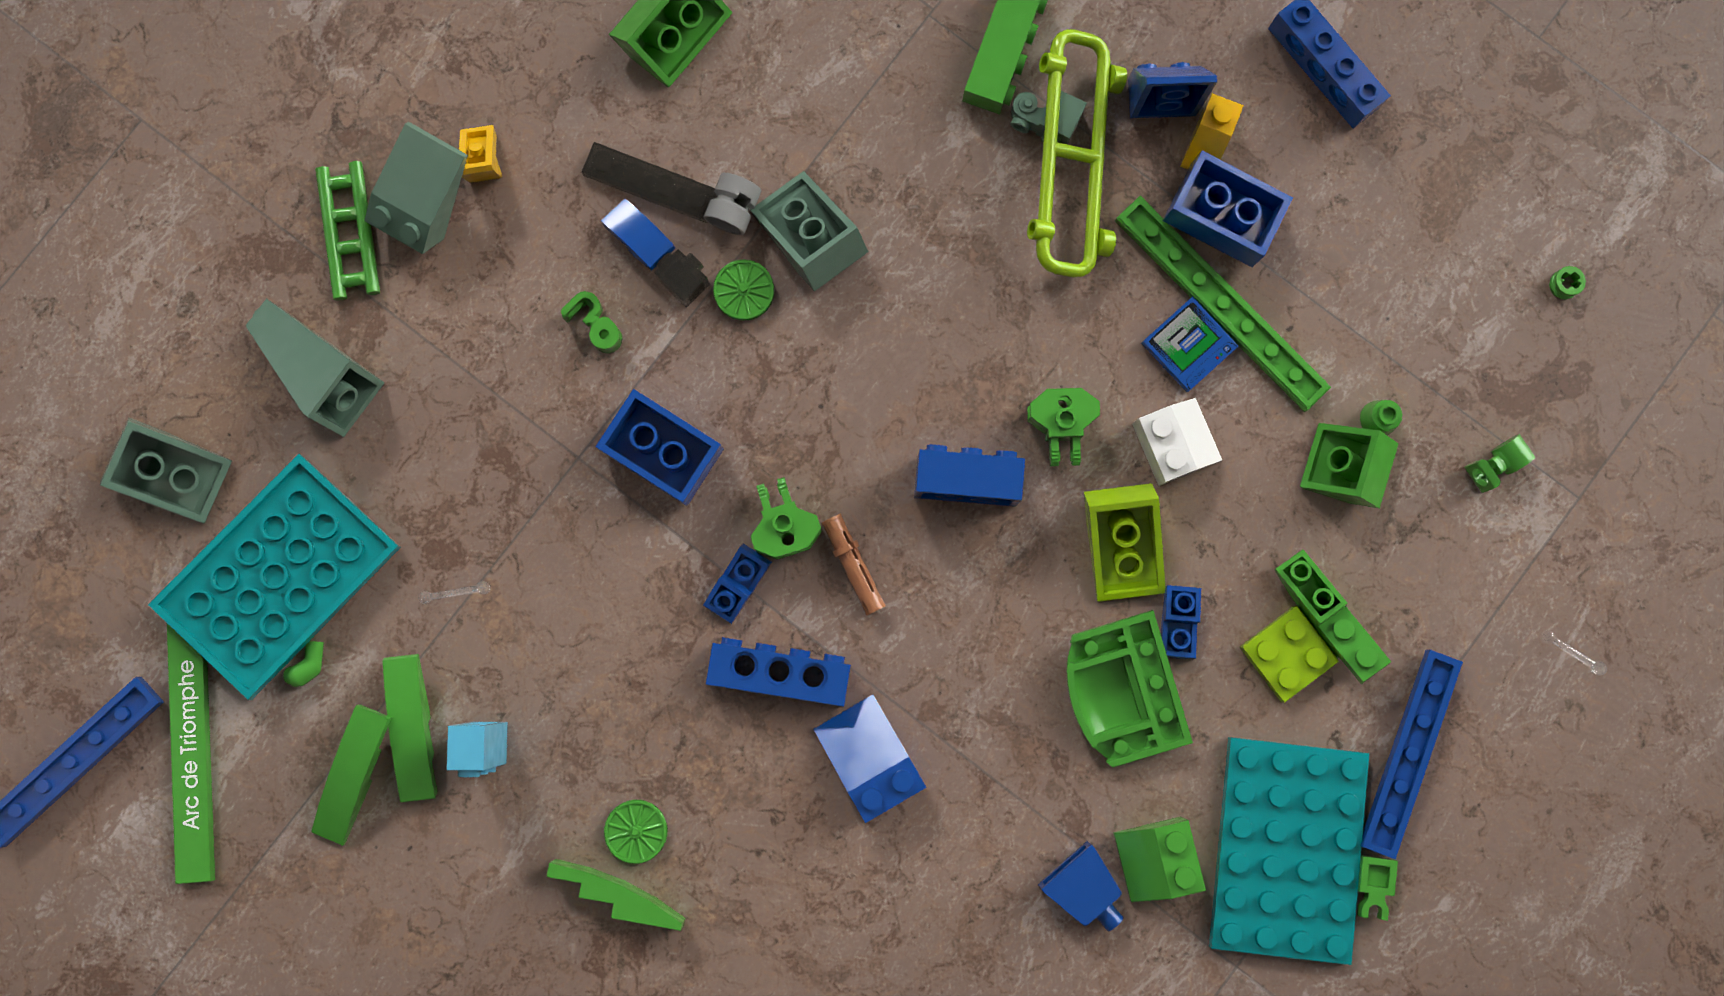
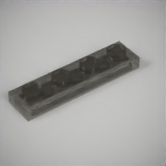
[582,142,717,223]

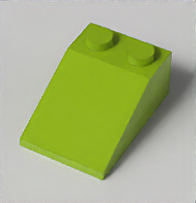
[1084,483,1166,602]

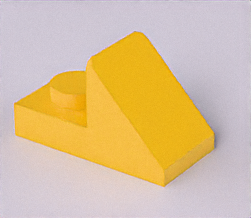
[459,125,502,183]

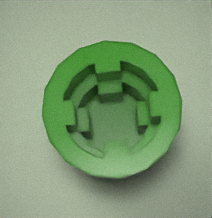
[1360,400,1403,436]

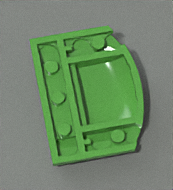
[1066,610,1193,767]

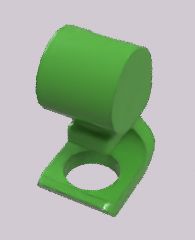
[561,291,623,353]
[1464,434,1536,493]

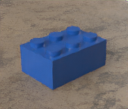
[1162,150,1293,267]
[595,389,724,506]
[914,444,1025,507]

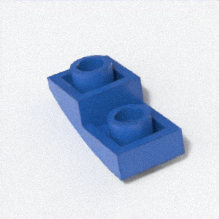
[601,199,676,271]
[703,543,772,624]
[1160,585,1201,660]

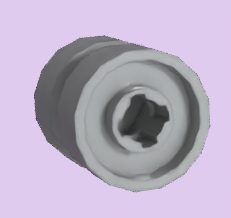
[703,172,762,235]

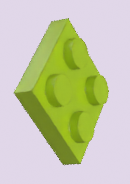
[1240,606,1339,703]

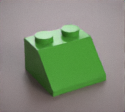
[1300,423,1399,509]
[1113,816,1206,902]

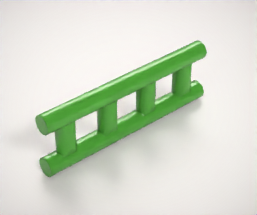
[315,161,380,300]

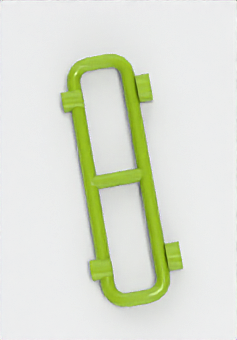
[1027,29,1127,278]

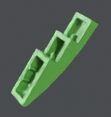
[382,654,438,802]
[311,704,392,846]
[547,859,686,931]

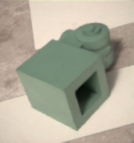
[1010,91,1087,145]

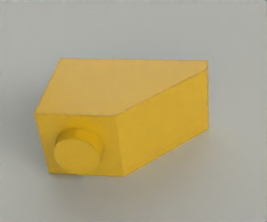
[1180,93,1244,169]

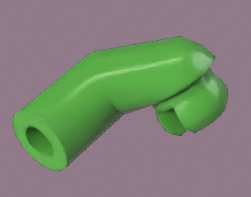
[283,641,324,687]

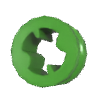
[1549,266,1586,300]

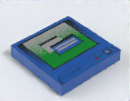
[1141,296,1238,392]

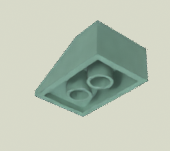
[364,122,468,254]
[750,171,868,292]
[100,417,232,523]

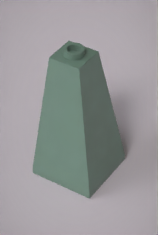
[246,298,385,437]

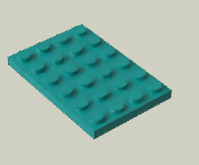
[148,454,401,700]
[1209,737,1370,965]

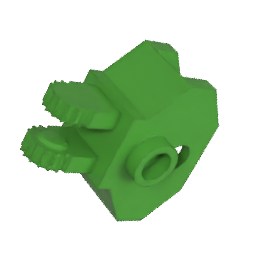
[1027,388,1100,466]
[751,477,822,560]

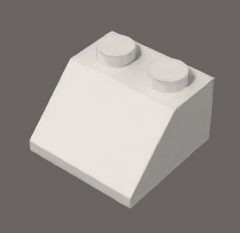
[1132,398,1222,486]

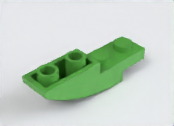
[1275,549,1391,684]

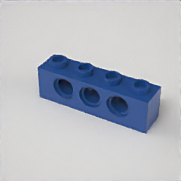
[1268,0,1391,129]
[706,637,851,707]

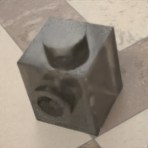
[654,249,710,308]

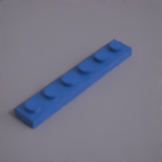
[1361,649,1463,860]
[0,677,164,848]

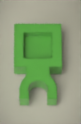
[1357,855,1398,921]

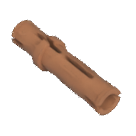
[821,513,886,616]

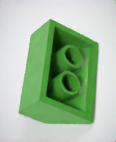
[609,0,732,87]

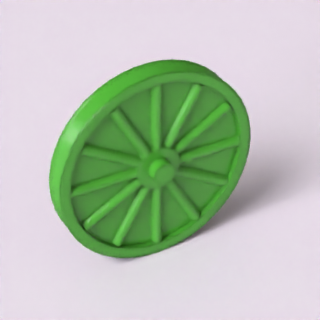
[713,259,774,320]
[604,800,668,864]

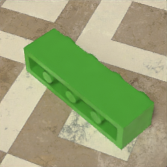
[962,0,1048,115]

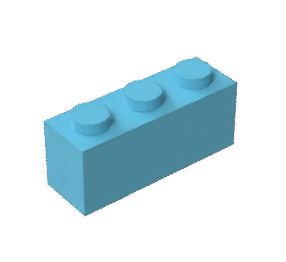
[447,722,508,777]

